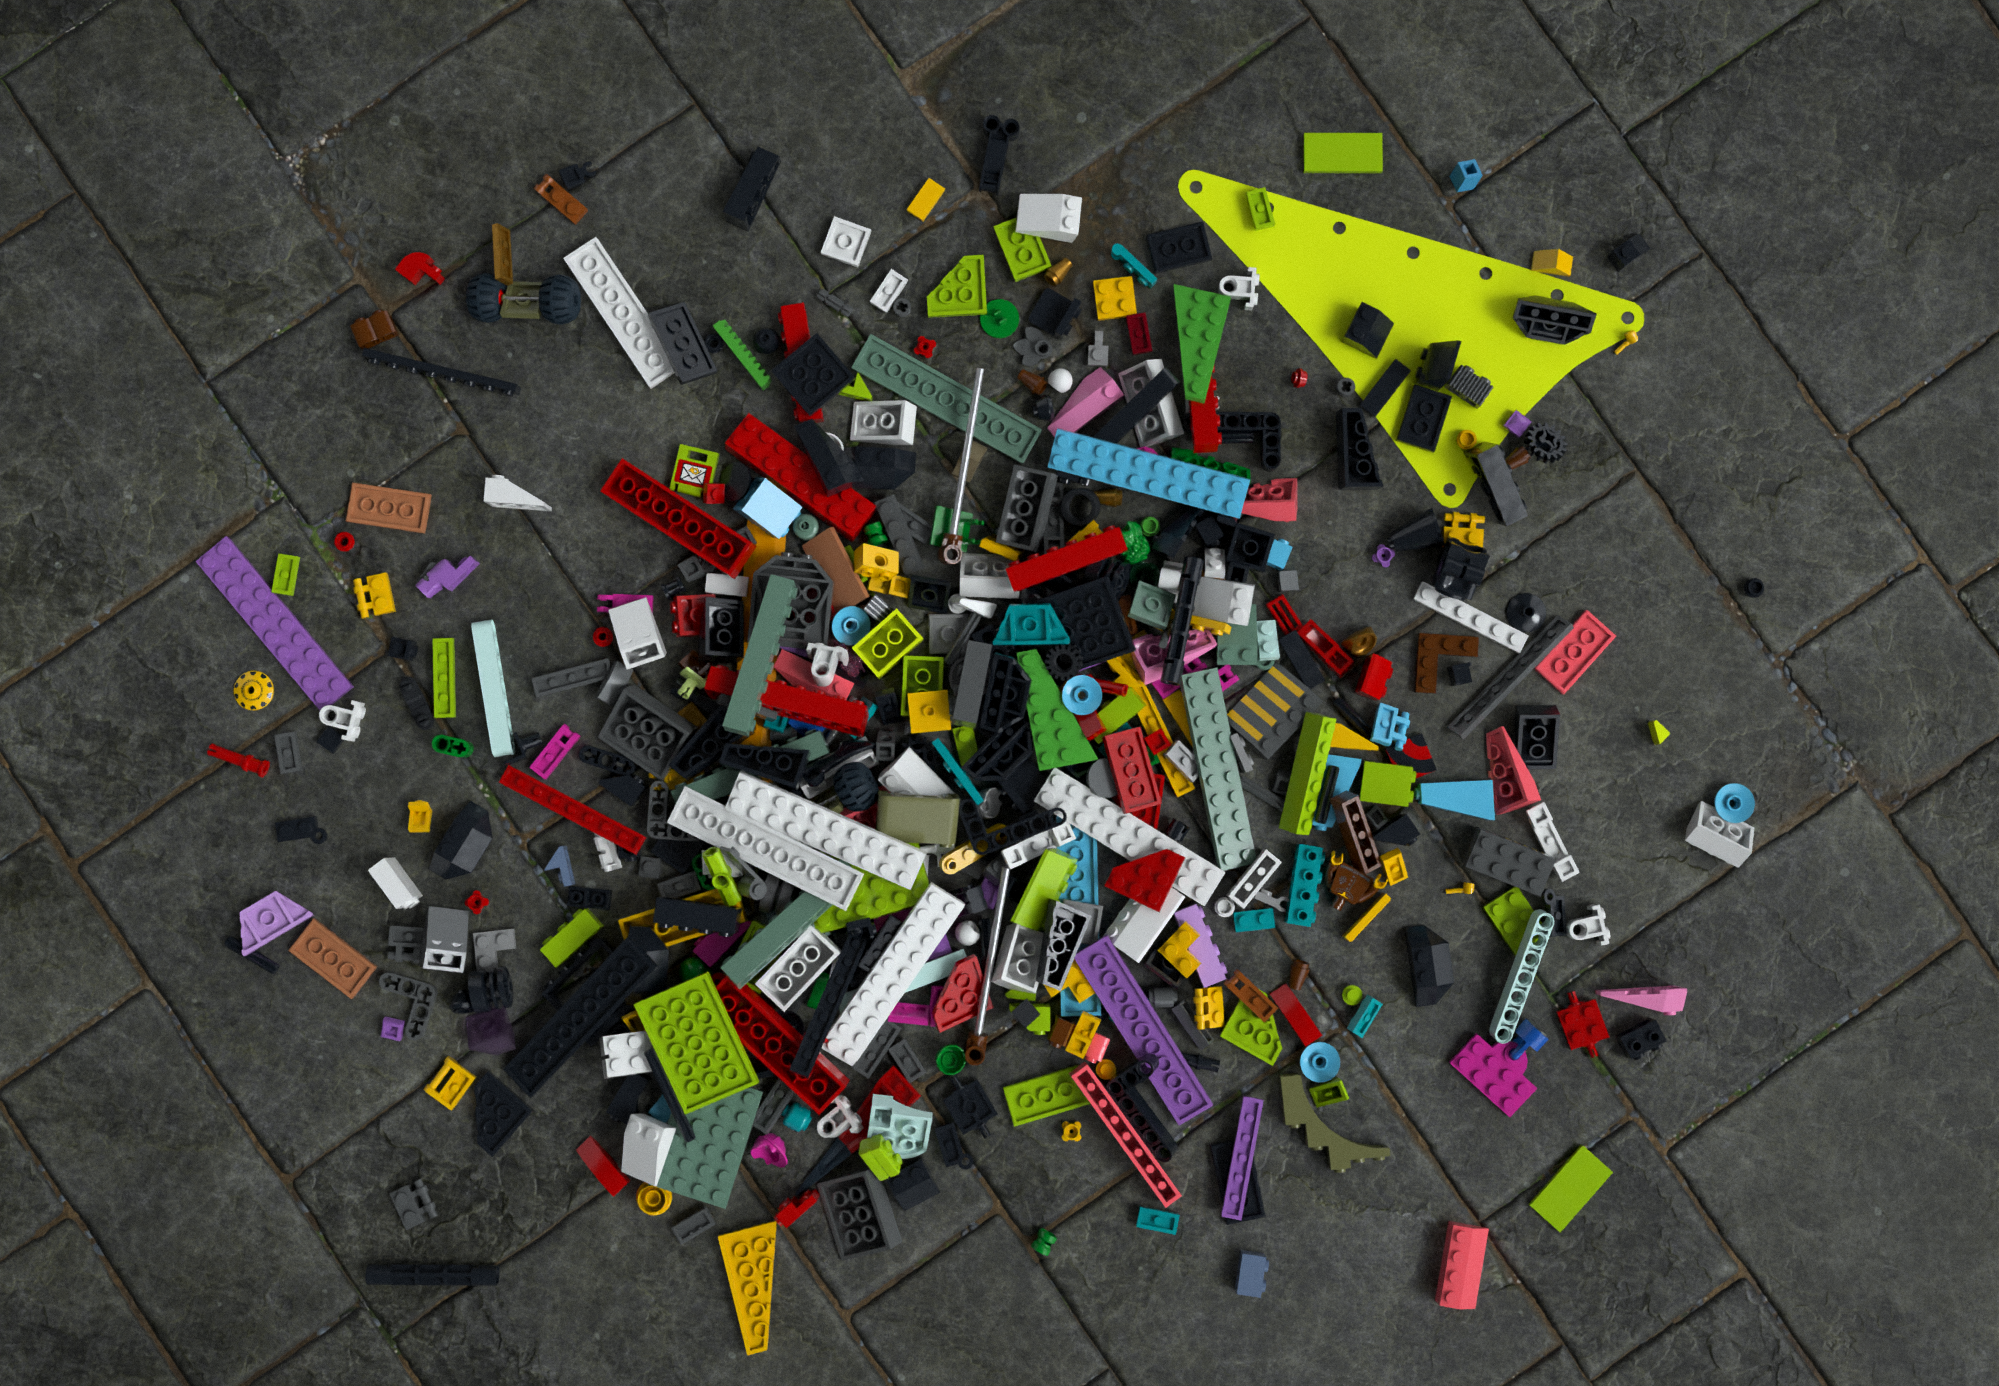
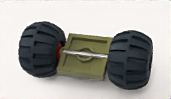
[466,273,581,325]
[790,762,879,843]

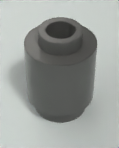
[1149,987,1177,1008]

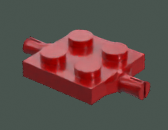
[1556,990,1609,1058]

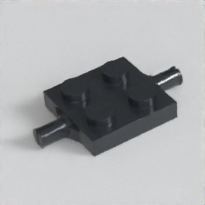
[943,1075,998,1139]

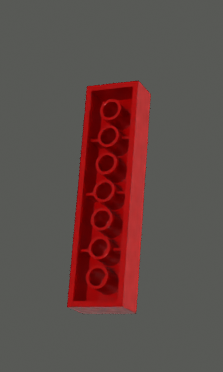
[725,413,876,542]
[600,458,757,579]
[704,665,869,738]
[716,976,850,1115]

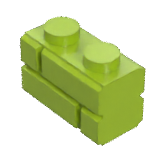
[859,1134,902,1181]

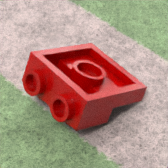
[670,594,716,637]
[774,1189,820,1228]

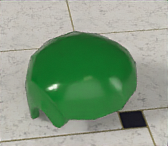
[678,957,712,982]
[935,1044,966,1075]

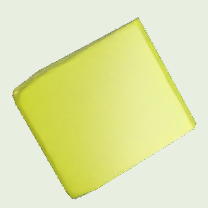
[1648,720,1670,745]

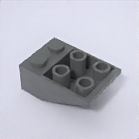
[418,906,469,973]

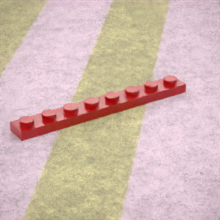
[499,765,646,855]

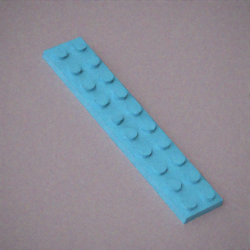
[1048,428,1250,519]
[1056,816,1101,1016]

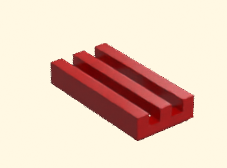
[1266,594,1303,635]

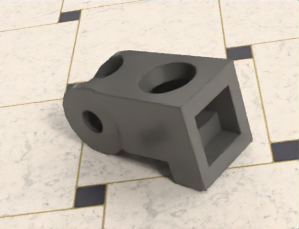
[876,729,895,761]

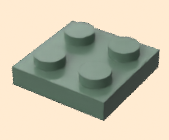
[1127,580,1176,631]

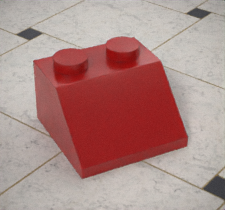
[1354,653,1393,701]

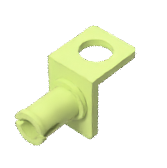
[678,666,717,699]

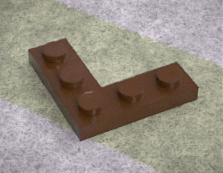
[1415,633,1479,694]

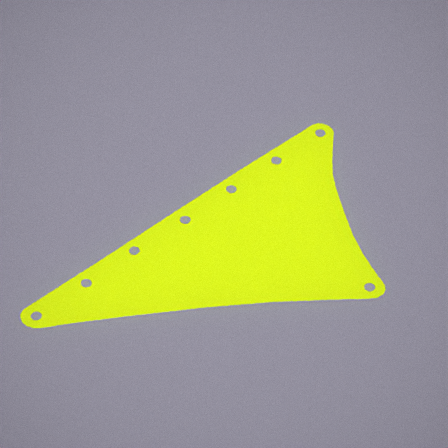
[1178,170,1644,508]

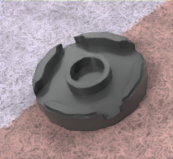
[1086,758,1118,798]

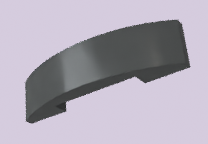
[1044,483,1064,554]
[678,526,757,582]

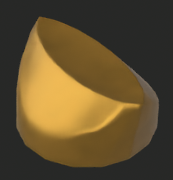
[1341,627,1377,657]

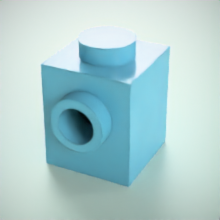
[1267,538,1293,571]

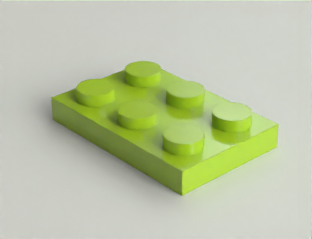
[993,217,1052,282]
[1482,886,1542,957]

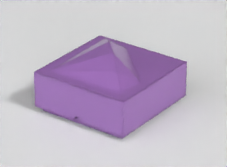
[1503,410,1531,438]
[381,1016,405,1041]

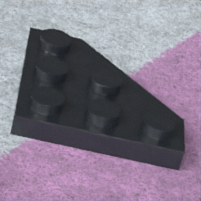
[474,1070,534,1157]

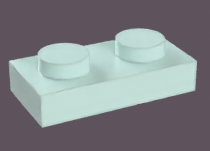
[1257,620,1280,661]

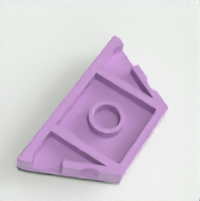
[240,891,314,956]

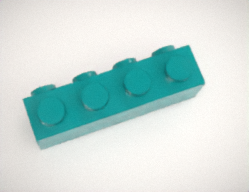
[1284,844,1325,927]

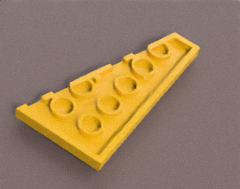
[718,1220,777,1356]

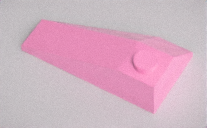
[1048,367,1124,438]
[1131,629,1217,685]
[1595,985,1687,1015]

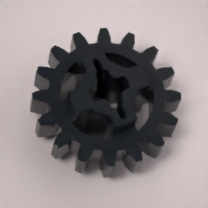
[1524,422,1568,464]
[898,736,941,772]

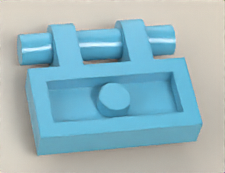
[1370,703,1410,751]

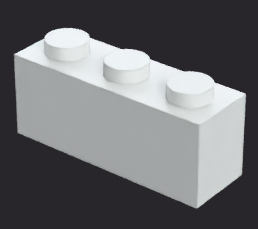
[1226,849,1282,909]

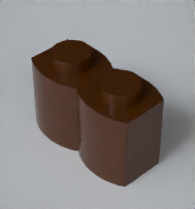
[350,309,399,350]
[1046,1014,1074,1049]

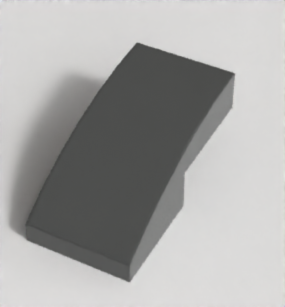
[596,661,633,707]

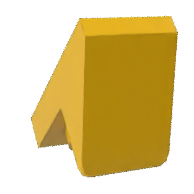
[1107,656,1142,687]
[1380,848,1408,886]

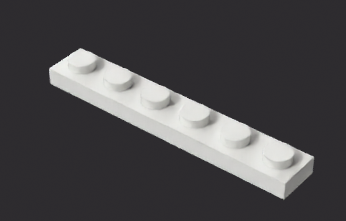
[1413,582,1529,654]

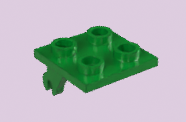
[929,505,984,553]

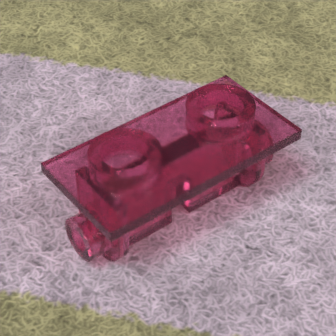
[833,639,865,677]

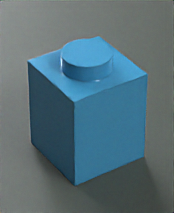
[1449,159,1483,192]

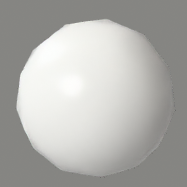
[1048,368,1073,393]
[955,920,980,946]

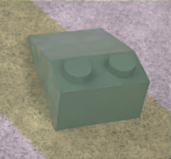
[1215,604,1258,665]

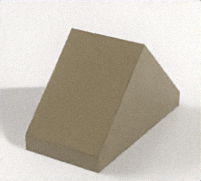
[952,441,988,483]

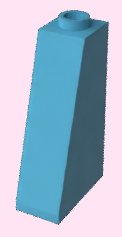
[1312,754,1362,831]
[1414,780,1495,820]

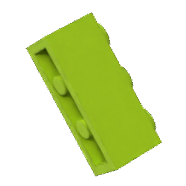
[1094,687,1146,744]
[540,908,604,967]

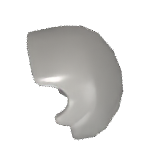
[978,787,1003,819]

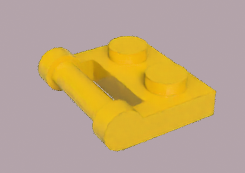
[423,1056,477,1111]

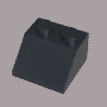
[1341,302,1394,359]
[1225,523,1275,572]
[1372,814,1420,846]
[886,1156,940,1211]

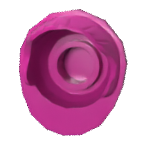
[750,1133,788,1168]

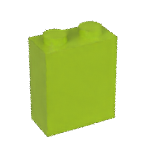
[1359,760,1416,807]

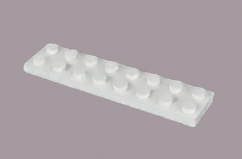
[563,237,675,389]

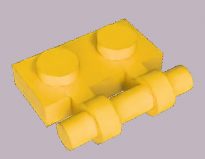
[1442,512,1485,547]
[353,572,396,619]
[1193,986,1225,1030]

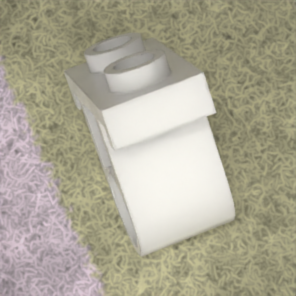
[1218,267,1260,311]
[1158,560,1183,603]
[806,643,849,687]
[319,700,366,742]
[1566,904,1610,946]
[817,1095,864,1138]

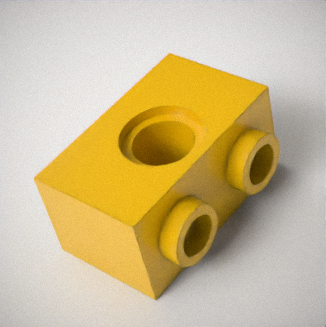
[854,543,899,581]

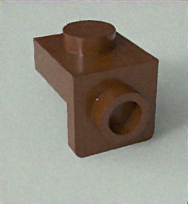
[678,650,712,678]

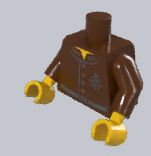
[1324,851,1388,911]

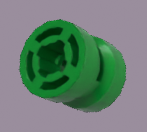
[863,522,888,546]
[1031,1228,1058,1256]

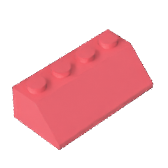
[1435,1221,1489,1309]

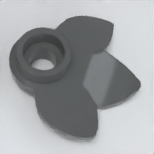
[1013,327,1052,366]

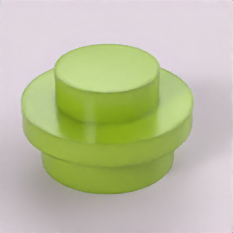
[1342,985,1362,1005]

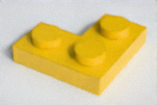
[1158,921,1202,978]
[1043,959,1095,1003]

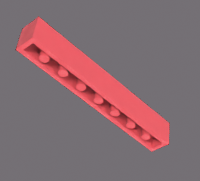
[1069,1062,1182,1208]

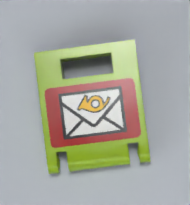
[670,444,720,498]

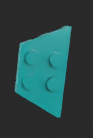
[993,603,1070,645]
[932,738,984,805]

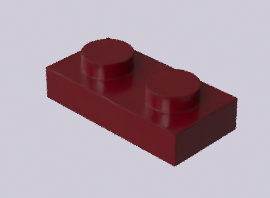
[1126,312,1153,356]

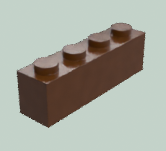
[1330,790,1382,874]

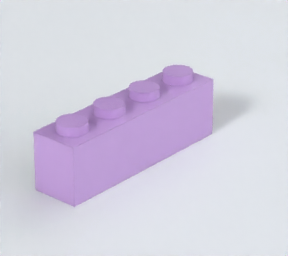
[1173,903,1228,988]

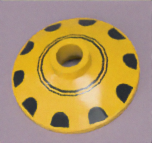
[234,671,274,710]

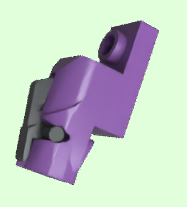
[415,556,480,598]

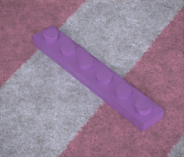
[1221,1096,1264,1220]

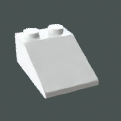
[1015,194,1082,243]
[850,400,917,445]
[484,475,552,511]
[1192,576,1255,626]
[621,1113,676,1186]

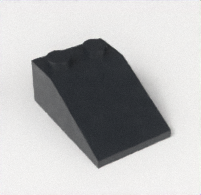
[1414,340,1462,391]
[698,597,744,664]
[1514,705,1560,769]

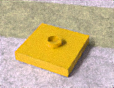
[908,690,951,734]

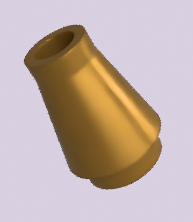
[1044,258,1073,287]
[1094,488,1122,508]

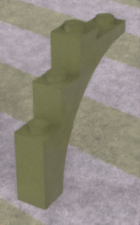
[1278,1073,1390,1173]

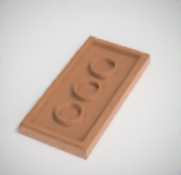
[346,483,432,534]
[802,527,870,612]
[288,918,378,999]

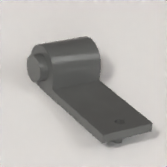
[720,846,767,900]

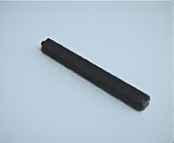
[644,1048,696,1142]

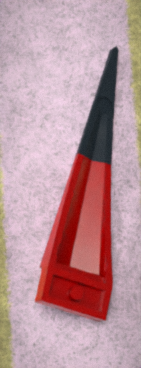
[795,1066,921,1195]

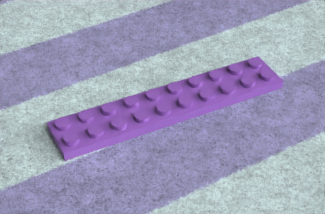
[196,536,354,710]
[1074,934,1213,1125]

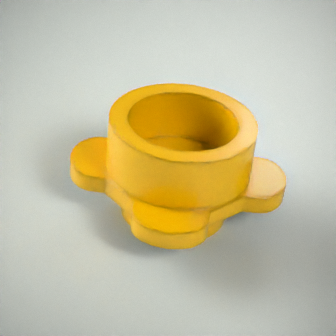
[1062,1121,1081,1141]

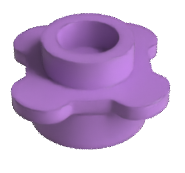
[1372,544,1395,567]

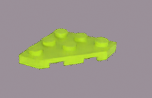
[927,255,987,318]
[1219,989,1282,1066]

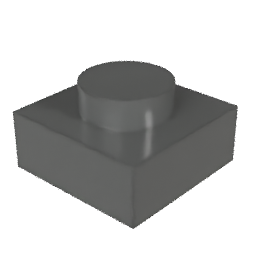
[639,856,662,878]

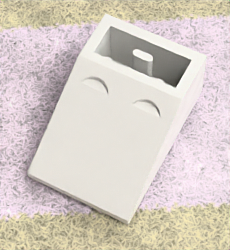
[608,597,667,669]

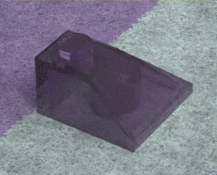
[466,1006,516,1055]

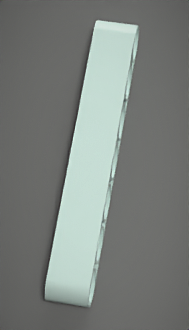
[471,619,515,757]
[1489,909,1554,1044]
[839,949,967,1013]

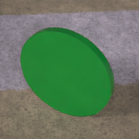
[980,299,1019,338]

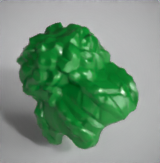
[1120,521,1150,565]

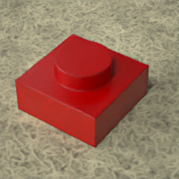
[703,483,725,504]
[1144,728,1171,755]

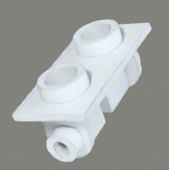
[593,834,622,872]

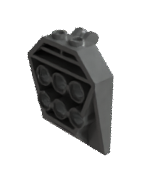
[747,552,834,649]

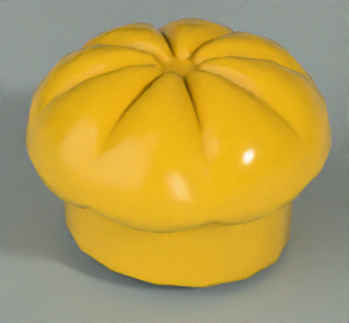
[636,1182,672,1216]

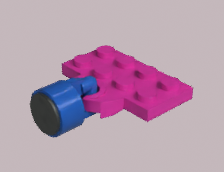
[1449,1019,1549,1117]

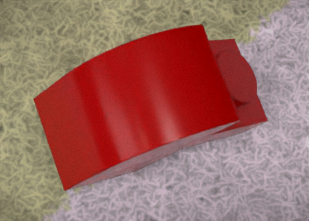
[395,252,445,286]

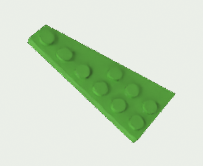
[1173,284,1231,403]
[1016,649,1098,771]

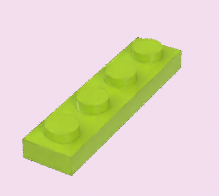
[433,638,456,718]

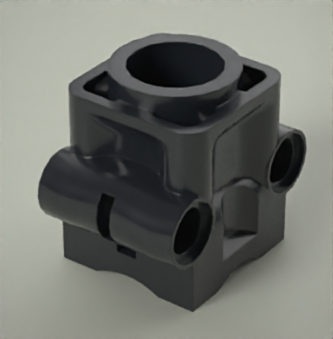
[1432,536,1490,601]

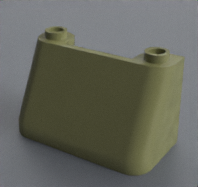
[875,790,960,848]

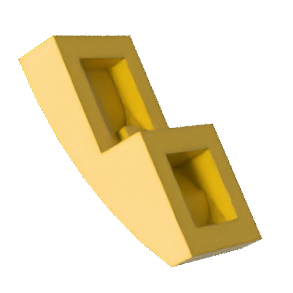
[867,575,911,598]
[1065,1011,1101,1059]

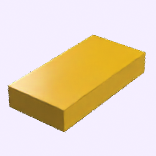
[907,178,945,222]

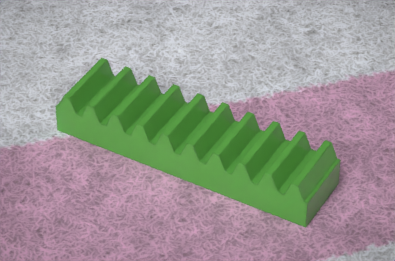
[713,320,772,391]

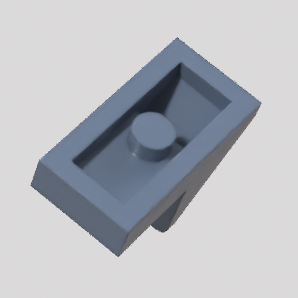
[544,846,575,887]

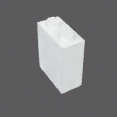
[368,857,423,910]

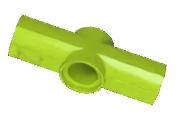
[702,846,741,907]

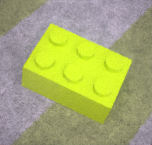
[852,608,924,679]

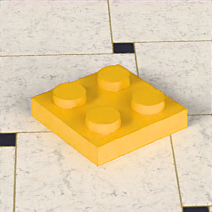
[1093,276,1137,321]

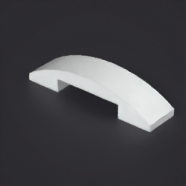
[1526,802,1580,882]
[1001,821,1076,870]

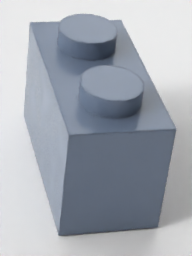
[1235,1250,1269,1298]

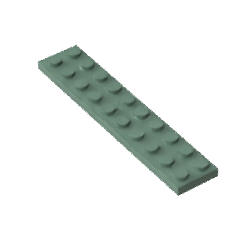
[851,334,1042,465]
[1180,668,1256,871]

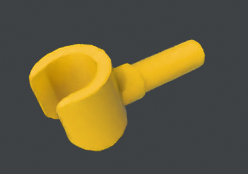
[1614,330,1638,355]
[1446,882,1474,894]

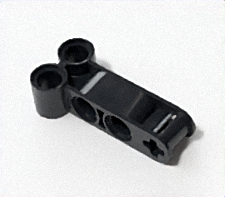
[979,115,1020,196]

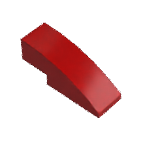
[1297,619,1354,678]
[1269,983,1322,1047]
[576,1136,631,1197]

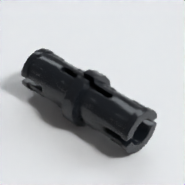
[1181,1051,1220,1073]

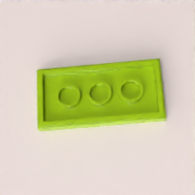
[1303,133,1383,173]
[1003,1064,1090,1127]
[1529,1144,1613,1232]

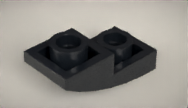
[567,886,612,910]

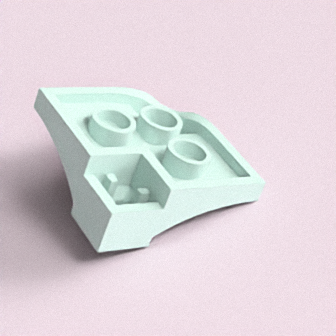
[867,1094,933,1159]

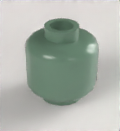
[793,514,819,541]

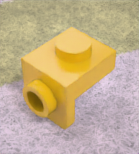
[408,800,432,833]

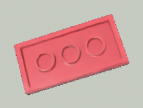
[1534,610,1616,695]

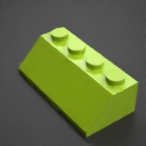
[1011,848,1078,931]

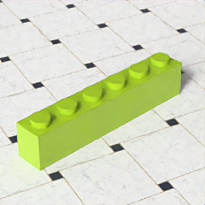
[1279,712,1337,835]

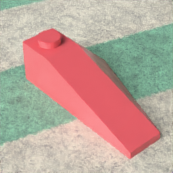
[1241,478,1297,522]
[774,649,854,700]

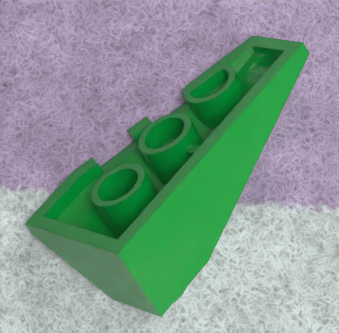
[1170,447,1251,484]

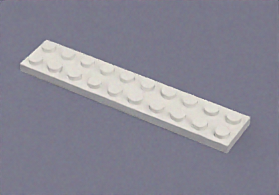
[1034,768,1225,906]
[725,771,927,890]
[667,786,864,911]
[822,882,965,1067]

